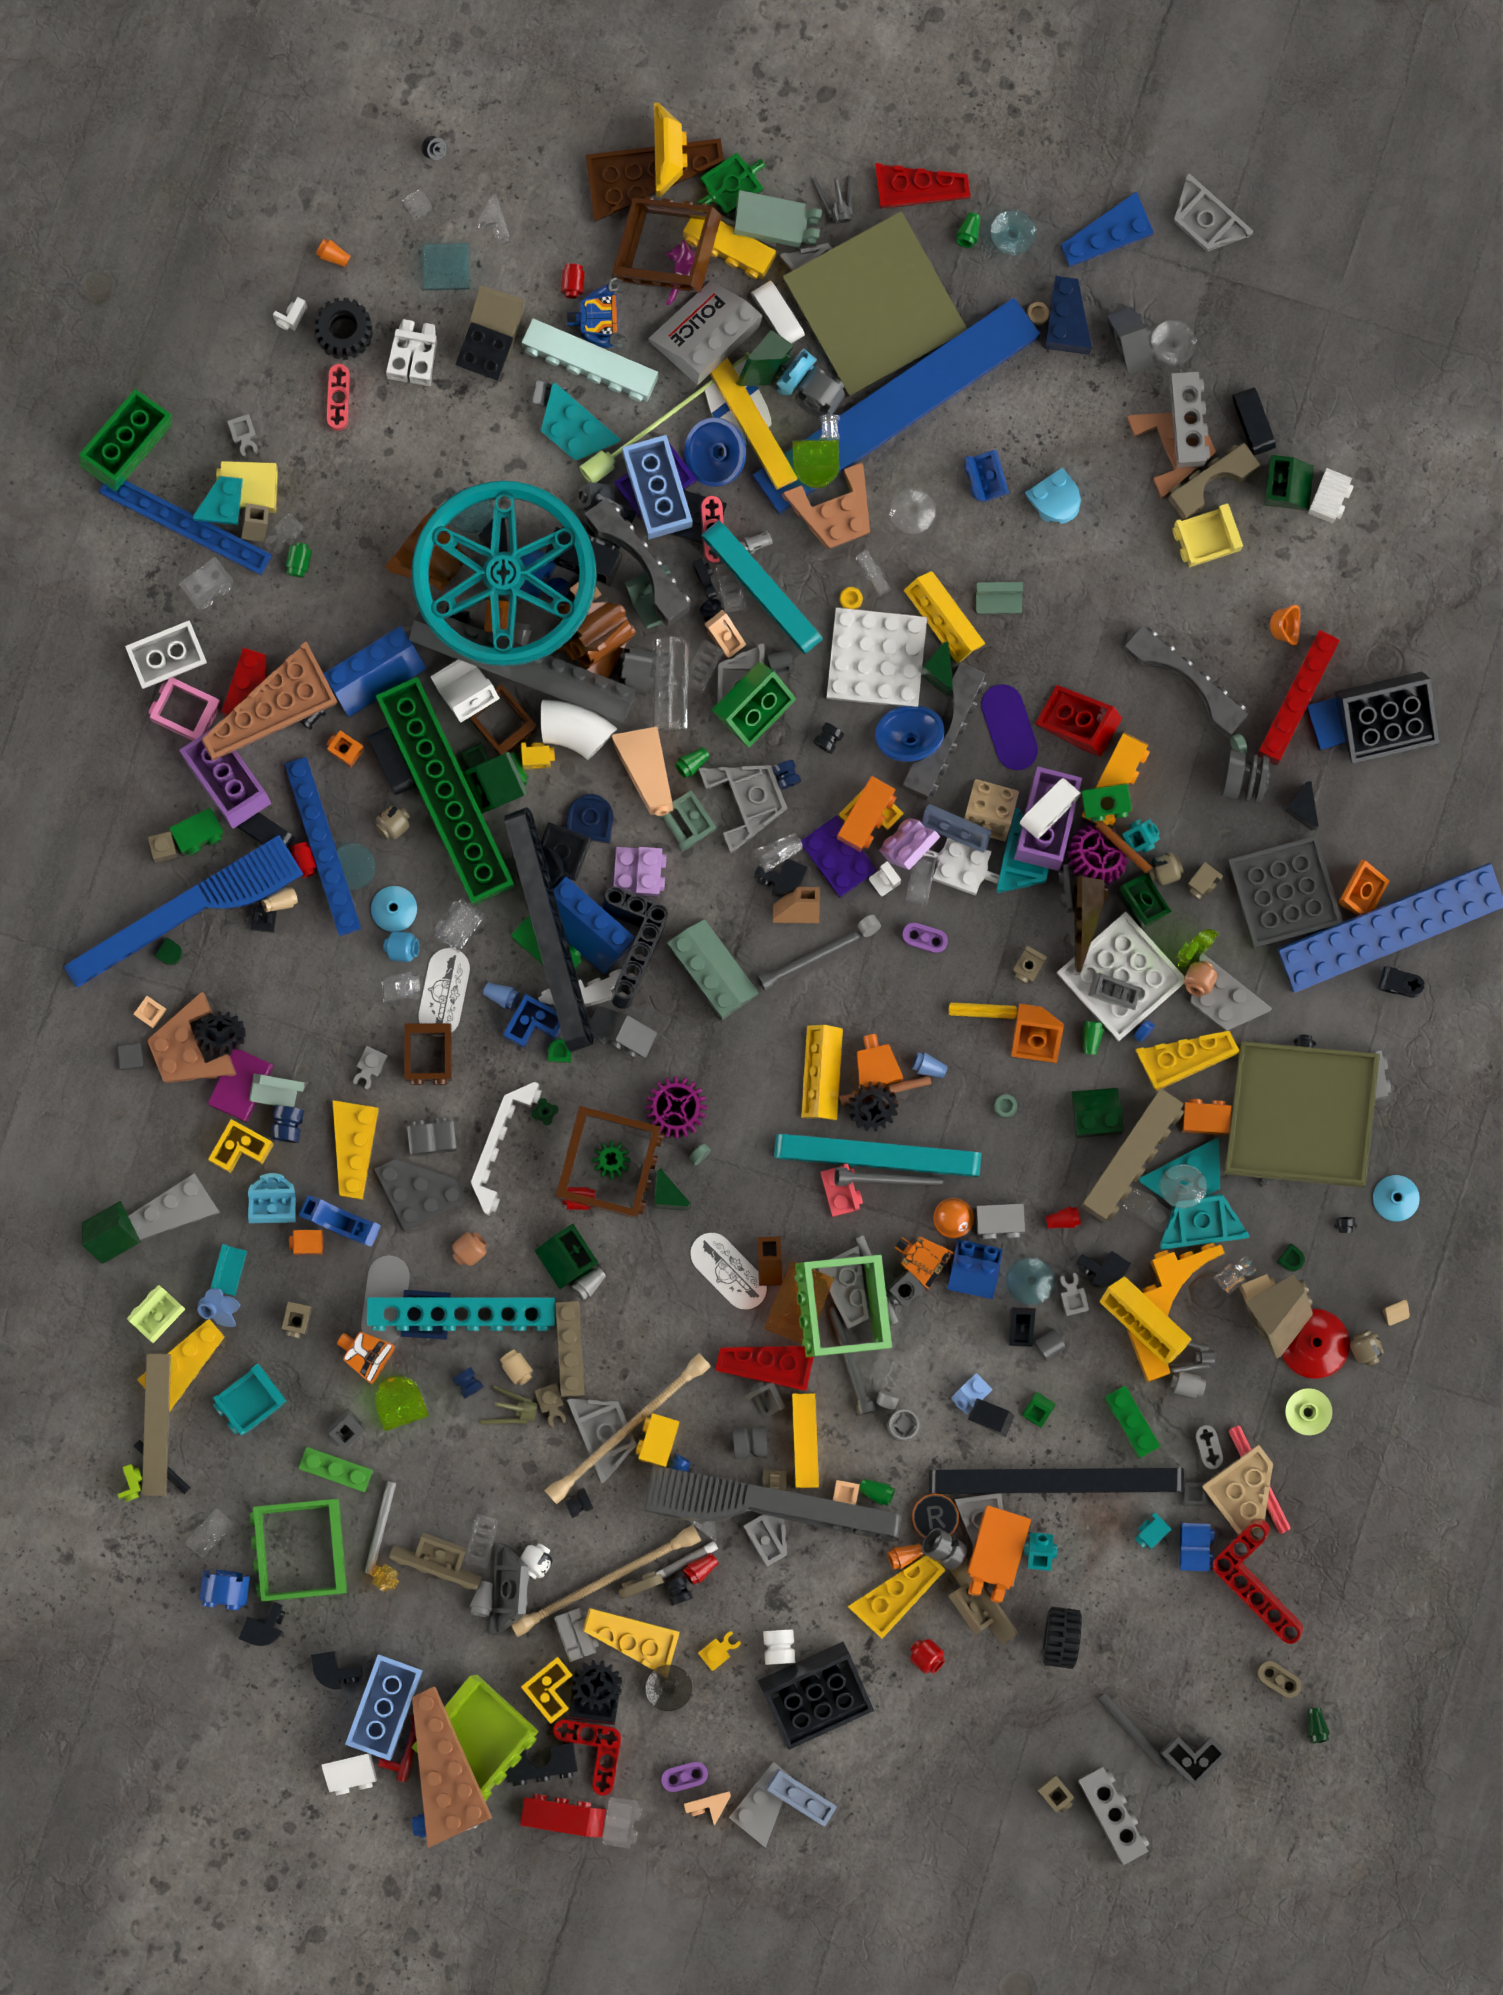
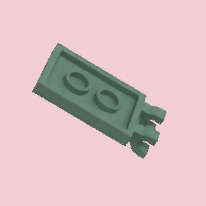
[733,190,822,247]

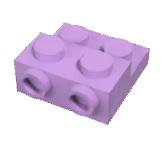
[879,818,940,870]
[614,847,667,897]

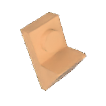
[705,610,746,659]
[684,1791,731,1825]

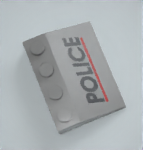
[648,281,762,385]

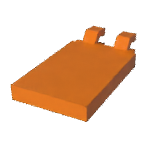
[967,1505,1032,1604]

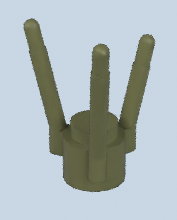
[480,1385,537,1424]

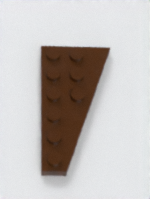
[586,138,724,223]

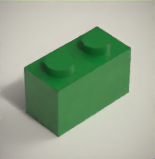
[170,807,225,856]

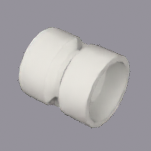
[763,1630,795,1665]

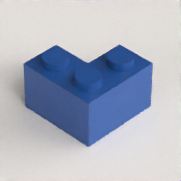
[503,994,561,1049]

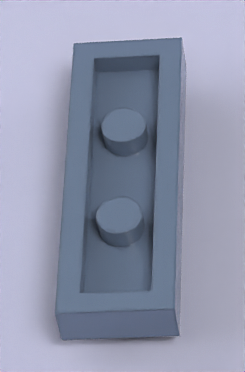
[922,804,991,853]
[765,1769,837,1827]

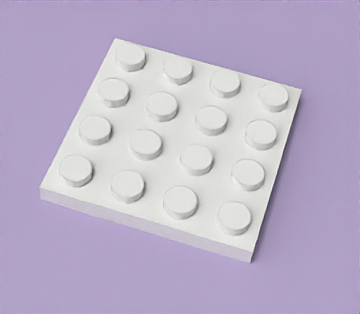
[826,608,927,707]
[1056,912,1184,1042]

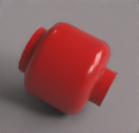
[910,1639,945,1674]

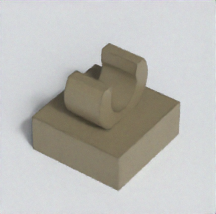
[762,1470,787,1491]

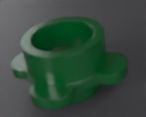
[531,1098,559,1126]

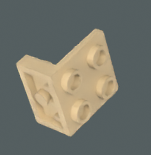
[964,779,1019,842]

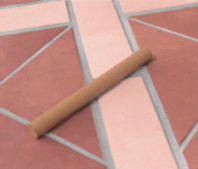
[839,1076,932,1106]

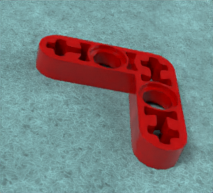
[553,1720,621,1796]

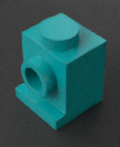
[1134,1512,1172,1549]

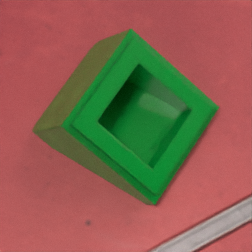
[1021,1392,1056,1428]

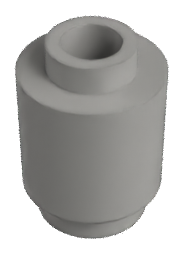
[1170,1372,1206,1398]

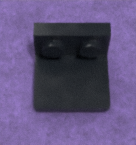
[455,322,514,382]

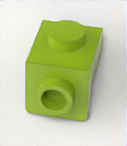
[117,1464,143,1502]

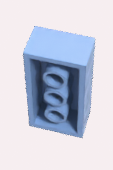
[622,435,692,540]
[345,1654,424,1761]

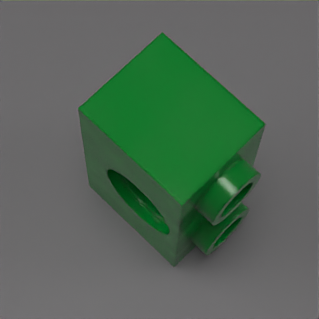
[1082,783,1132,822]

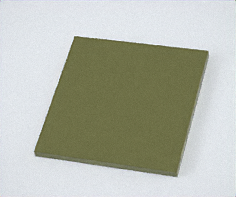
[782,211,967,396]
[1225,1041,1380,1188]

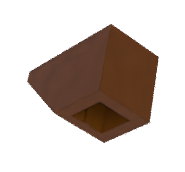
[757,1236,782,1286]

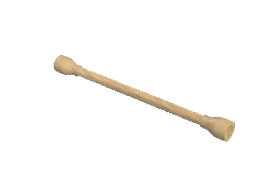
[544,1353,711,1504]
[511,1525,701,1637]

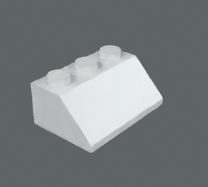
[125,620,207,689]

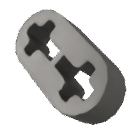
[1195,1425,1223,1470]

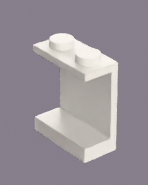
[431,659,500,723]

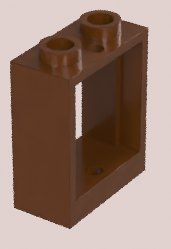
[468,684,538,755]
[404,1023,452,1085]

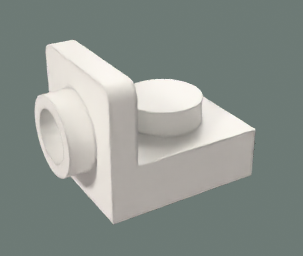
[273,297,308,331]
[869,861,901,897]

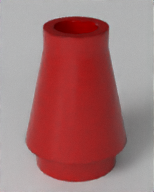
[1046,1206,1081,1229]
[683,1553,719,1586]

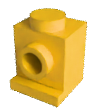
[521,743,555,770]

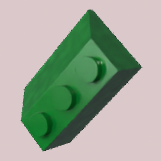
[712,661,796,748]

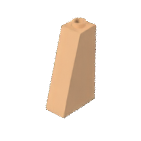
[612,727,673,816]

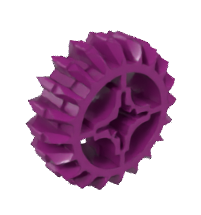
[1067,824,1128,885]
[645,1076,708,1139]

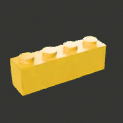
[683,218,776,280]

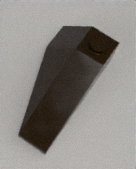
[1074,876,1108,975]

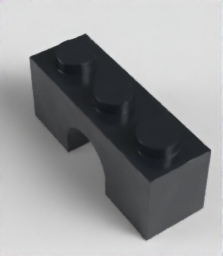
[506,1743,578,1786]

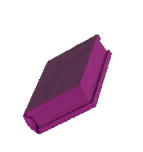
[208,1049,274,1123]

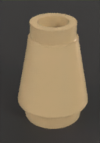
[261,886,298,913]

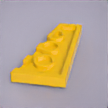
[1135,1031,1239,1092]
[333,1100,379,1200]
[137,1319,225,1413]
[848,1555,946,1639]
[583,1608,680,1678]

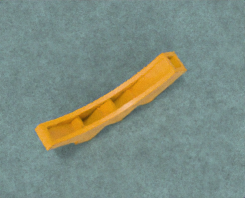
[1127,1243,1224,1382]

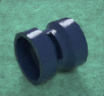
[772,760,801,790]
[452,1367,484,1399]

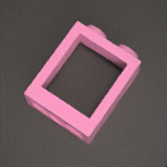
[148,678,222,741]

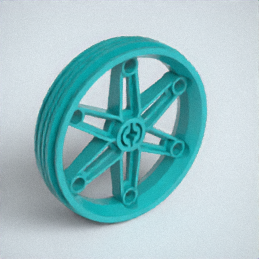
[411,481,597,666]

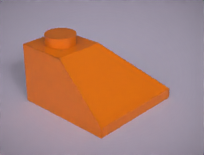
[1011,1003,1064,1063]

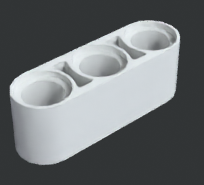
[751,280,805,343]
[1020,778,1081,839]

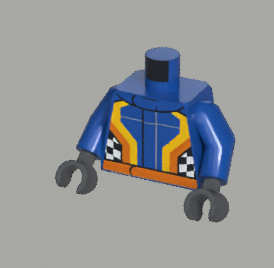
[567,278,625,349]

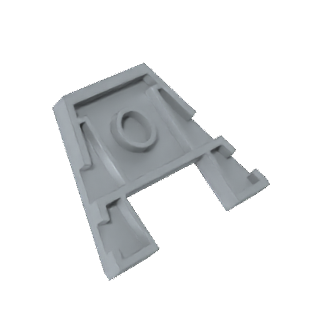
[699,765,787,854]

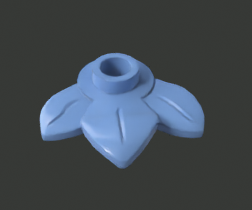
[197,1288,240,1327]

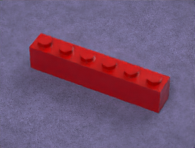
[1257,630,1340,766]

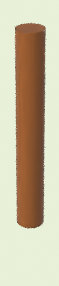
[1095,821,1152,873]

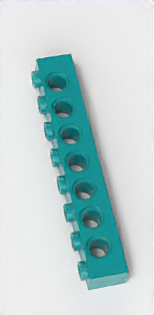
[366,1297,555,1331]

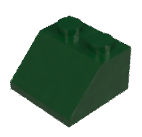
[736,330,794,386]
[1071,1088,1124,1138]

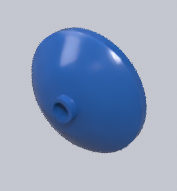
[684,418,746,487]
[875,705,944,762]

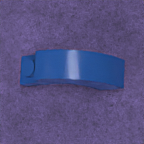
[299,1195,381,1247]

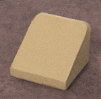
[1382,1300,1410,1326]

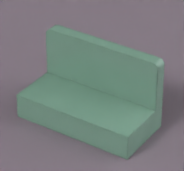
[976,582,1023,614]
[249,1073,305,1107]

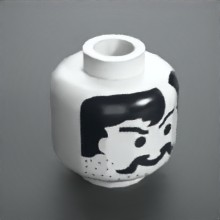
[520,1543,553,1580]

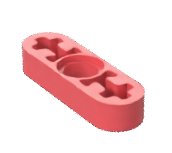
[327,364,350,431]
[700,496,724,563]

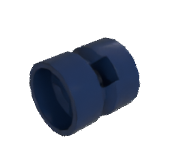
[269,1105,304,1143]

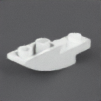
[538,969,630,1007]

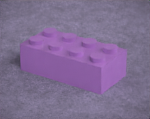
[179,728,271,829]
[1014,766,1082,871]

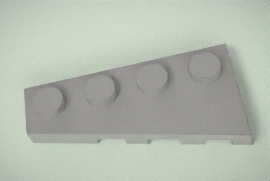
[129,1173,220,1240]
[954,1493,1014,1590]

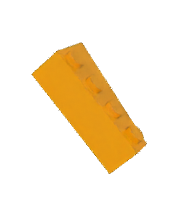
[1082,732,1150,826]

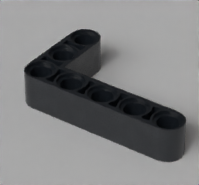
[602,887,668,1009]

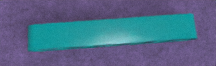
[701,520,823,654]

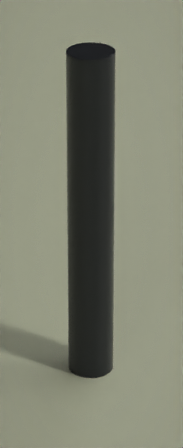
[134,1440,191,1494]

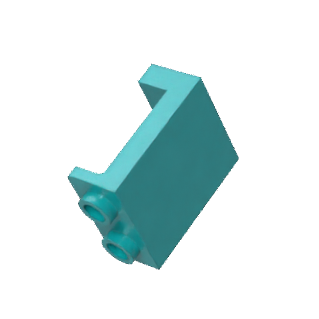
[213,1364,288,1436]

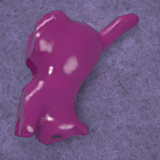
[665,239,695,305]

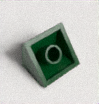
[921,642,953,696]
[1116,873,1172,930]
[654,1168,691,1211]
[82,1201,141,1264]

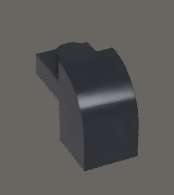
[754,858,808,897]
[1076,1251,1132,1288]
[238,1602,286,1646]
[311,1651,363,1689]

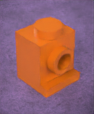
[327,730,364,768]

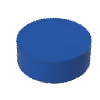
[1134,1020,1155,1043]

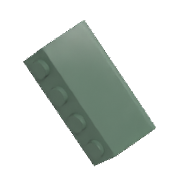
[667,919,759,1020]

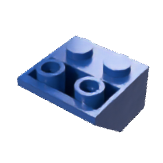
[947,1239,1003,1299]

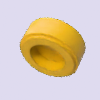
[840,587,863,610]

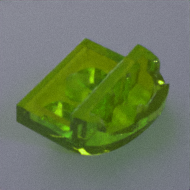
[793,439,840,488]
[1176,929,1219,970]
[375,1375,429,1431]

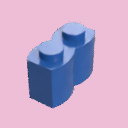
[1179,1523,1215,1571]

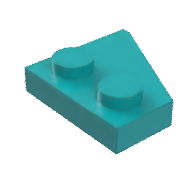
[193,476,243,525]

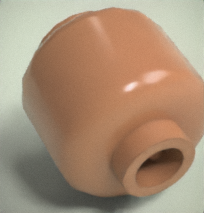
[1184,961,1218,997]
[452,1232,487,1266]

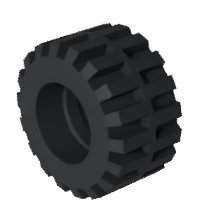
[314,297,373,360]
[1042,1606,1082,1669]

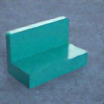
[210,1244,247,1296]

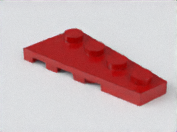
[875,163,971,209]

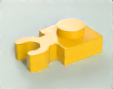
[698,1631,741,1671]

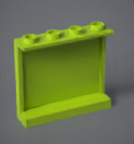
[411,1675,539,1802]

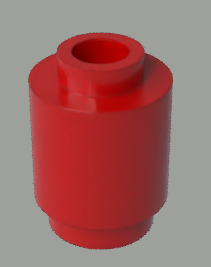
[561,263,585,299]
[289,842,317,878]
[562,1187,595,1210]

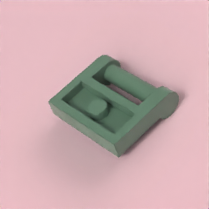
[659,790,717,852]

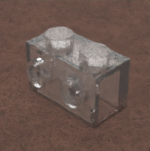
[179,557,234,610]

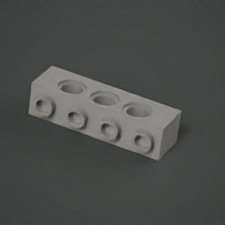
[1169,372,1210,468]
[1077,1767,1149,1865]

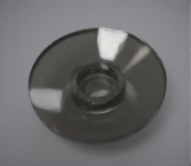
[645,1665,692,1711]

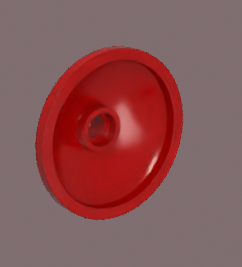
[1282,1309,1350,1379]

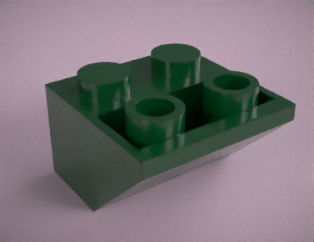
[1263,455,1314,511]
[462,752,528,814]
[534,1224,599,1290]

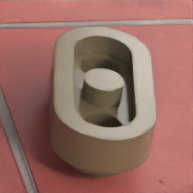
[618,1571,664,1599]
[1257,1661,1302,1698]

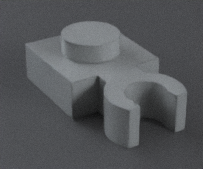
[227,414,258,458]
[353,1046,388,1090]
[1060,1273,1089,1317]

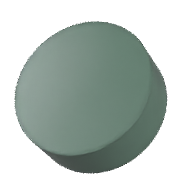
[1230,733,1248,755]
[994,1094,1017,1118]
[689,1144,711,1166]

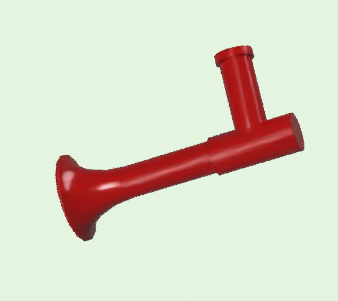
[378,1714,417,1782]

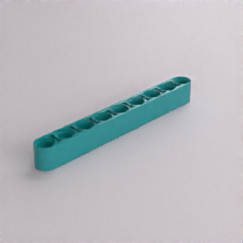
[774,1134,982,1177]

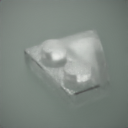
[753,833,803,872]

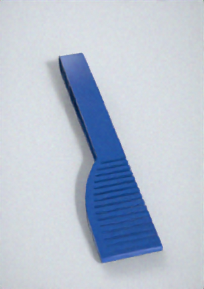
[64,835,303,987]

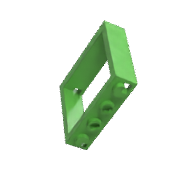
[794,1255,892,1358]
[250,1499,348,1602]

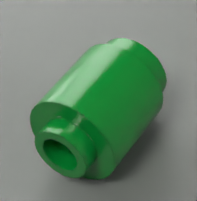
[285,542,312,578]

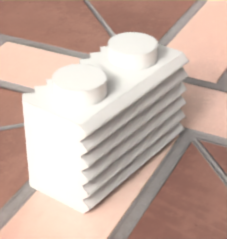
[1308,468,1354,524]

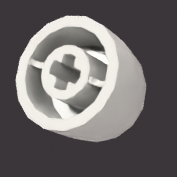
[541,700,617,760]

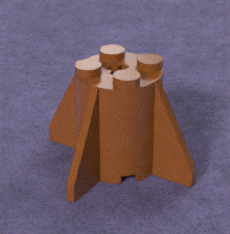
[384,507,469,592]
[554,602,636,678]

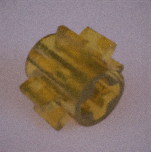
[370,1563,400,1593]

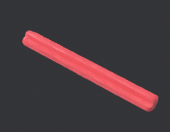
[1229,1425,1290,1534]

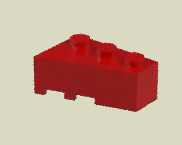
[221,647,267,718]
[520,1794,606,1838]

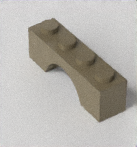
[1168,443,1260,520]
[556,1301,585,1398]

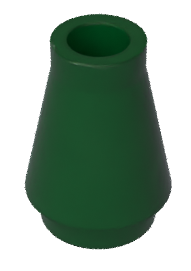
[1307,1708,1330,1744]

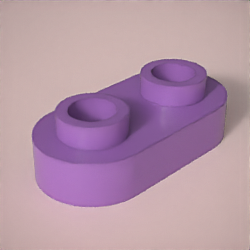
[902,923,948,954]
[661,1762,708,1792]

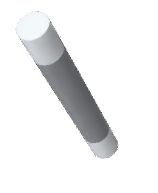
[656,1541,718,1579]

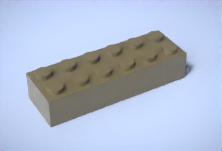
[1080,1089,1184,1223]

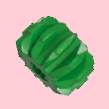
[592,1140,631,1180]

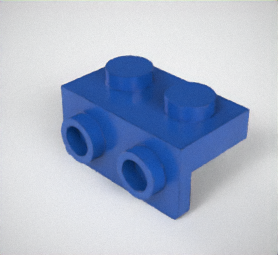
[964,450,1009,502]

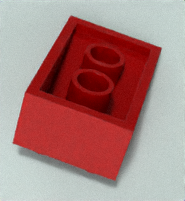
[1035,685,1122,757]

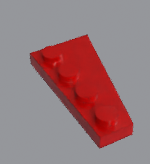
[715,1346,814,1391]

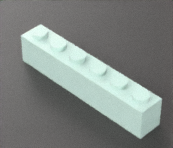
[522,319,658,402]

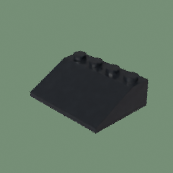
[1335,671,1440,764]
[757,1642,874,1750]

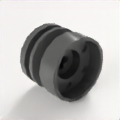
[1221,750,1270,804]

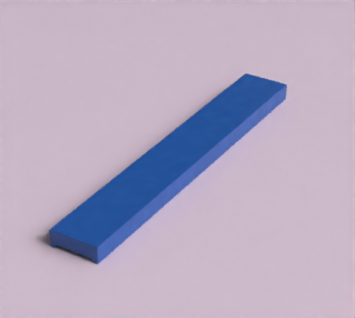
[753,298,1040,515]

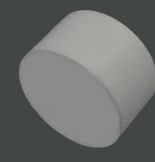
[857,915,881,937]
[876,1390,899,1410]

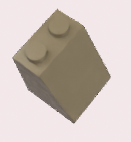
[465,285,525,362]
[1245,1274,1313,1359]

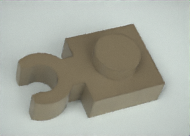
[535,1383,566,1427]

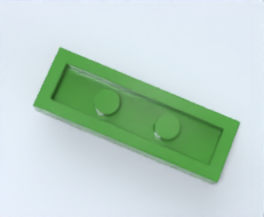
[299,1447,373,1492]

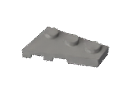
[818,1246,869,1329]
[729,1762,791,1848]

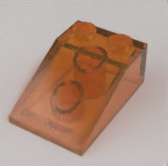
[764,1260,834,1344]

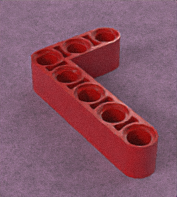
[1213,1519,1303,1644]

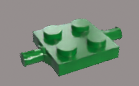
[697,153,766,216]

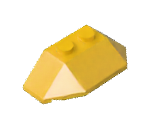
[654,103,687,197]

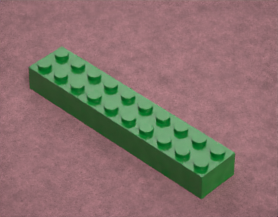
[376,677,515,907]

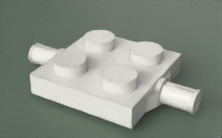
[923,838,1000,896]

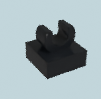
[251,906,277,933]

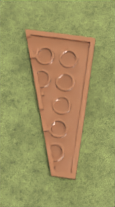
[202,641,337,761]
[412,1687,492,1848]

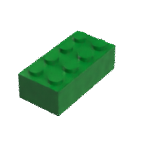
[79,389,172,492]

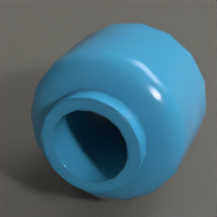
[383,931,420,962]

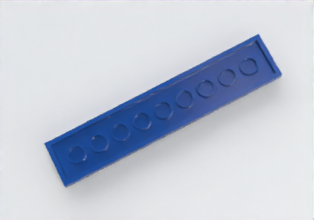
[1277,863,1503,993]

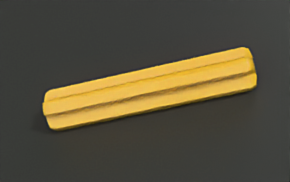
[948,1002,1017,1019]

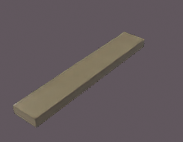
[142,1354,171,1496]

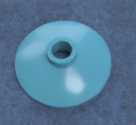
[371,886,417,932]
[1373,1175,1419,1222]

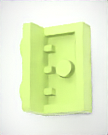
[127,1285,185,1343]

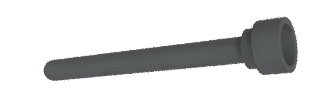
[757,931,860,991]
[834,1167,944,1187]
[828,1307,876,1416]

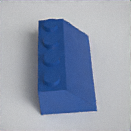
[324,626,426,717]
[554,877,635,975]

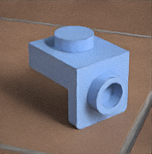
[951,1373,993,1414]

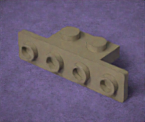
[389,1533,482,1590]
[949,1557,1018,1644]

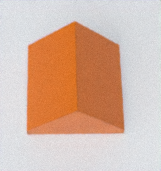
[1337,859,1390,916]

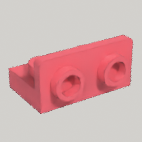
[820,1163,863,1217]

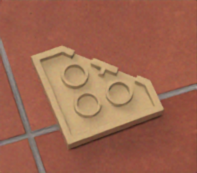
[1202,1444,1273,1535]

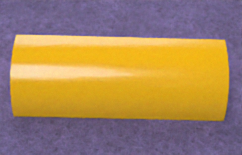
[1099,1276,1192,1365]

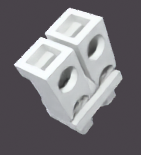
[386,319,437,386]

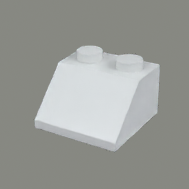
[322,1753,377,1796]

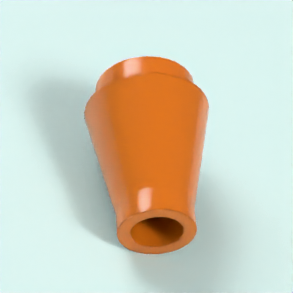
[316,238,351,268]
[887,1544,924,1570]

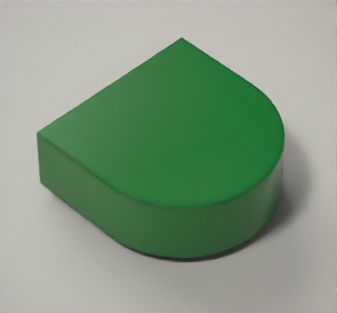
[548,1039,571,1063]

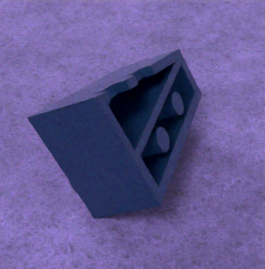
[1045,276,1092,355]

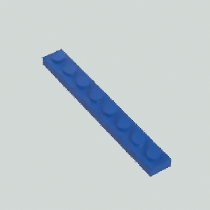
[99,481,272,576]
[285,757,362,937]

